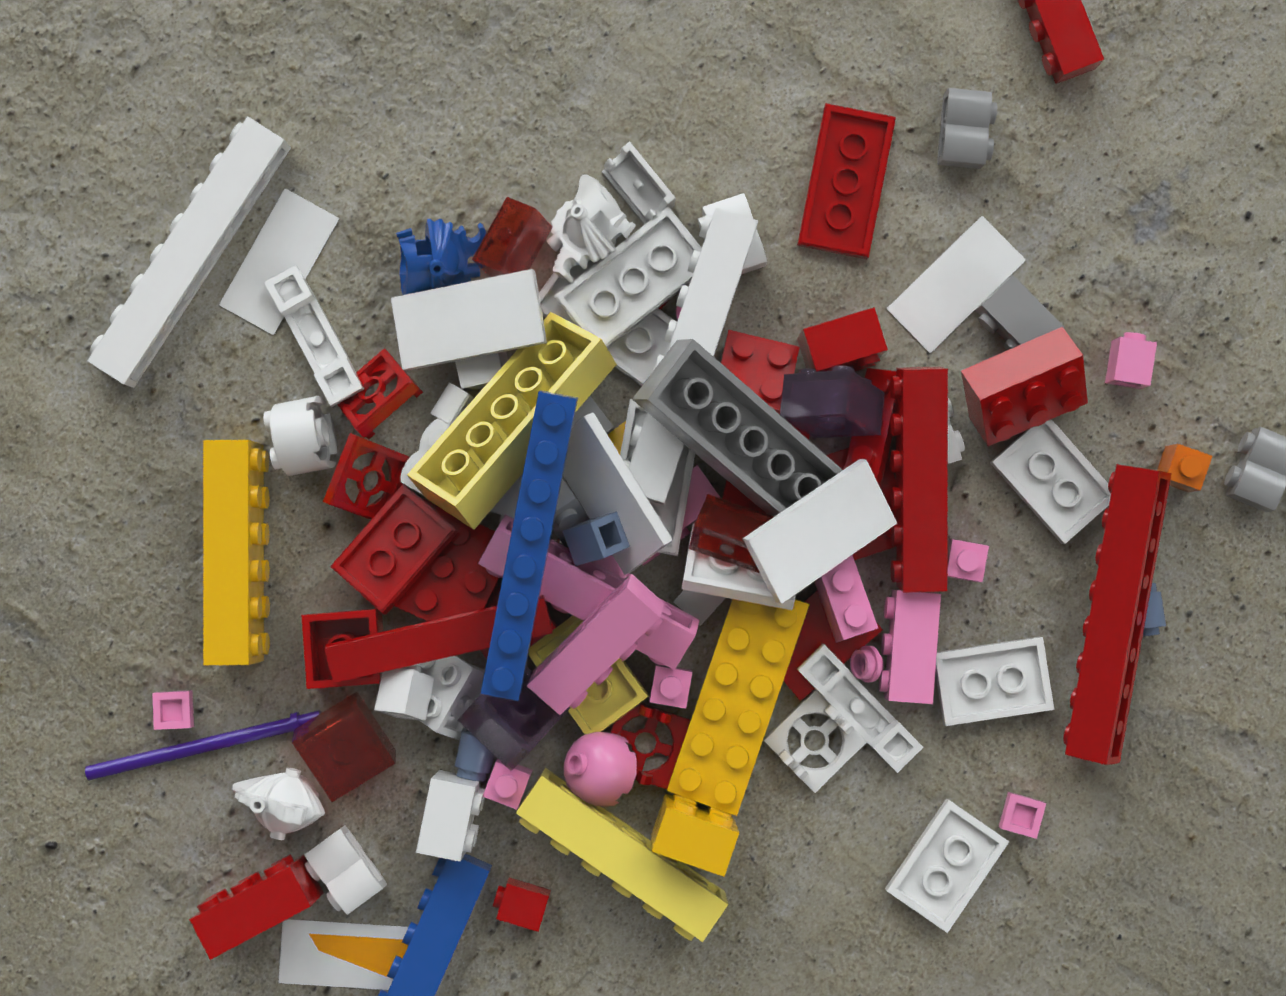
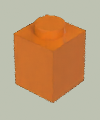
[1157,444,1213,492]

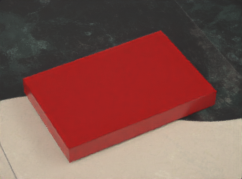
[330,484,459,615]
[783,590,883,701]

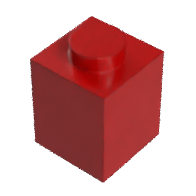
[492,877,551,932]

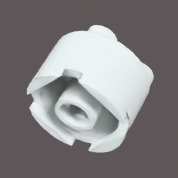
[263,396,337,476]

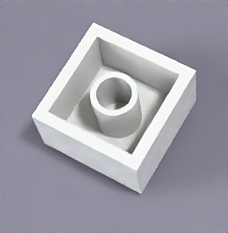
[416,770,485,861]

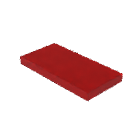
[797,103,896,259]

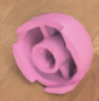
[563,732,637,807]

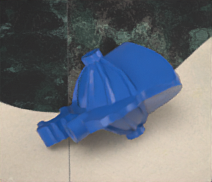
[396,219,491,295]

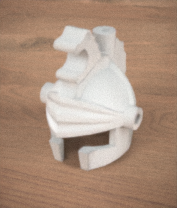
[547,175,636,282]
[232,767,325,840]

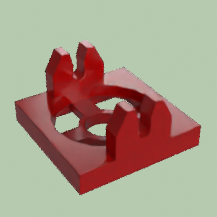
[337,348,423,440]
[323,433,410,520]
[611,703,691,789]

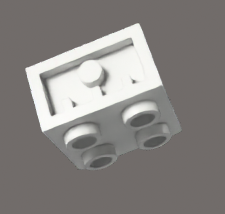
[416,656,486,740]

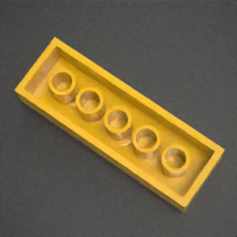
[203,440,270,665]
[667,599,810,816]

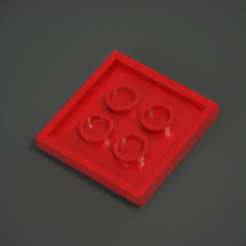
[394,496,501,621]

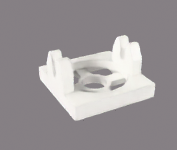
[764,689,867,793]

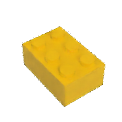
[651,793,739,877]

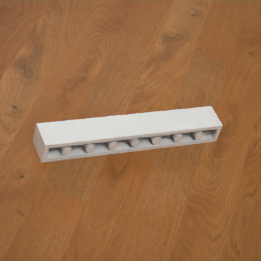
[87,116,291,388]
[624,207,758,505]

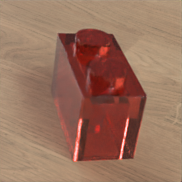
[472,197,553,277]
[689,494,774,573]

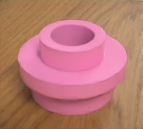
[850,646,883,682]

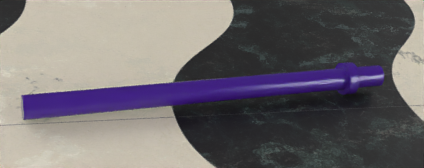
[85,710,323,780]

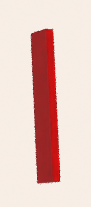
[324,595,553,683]

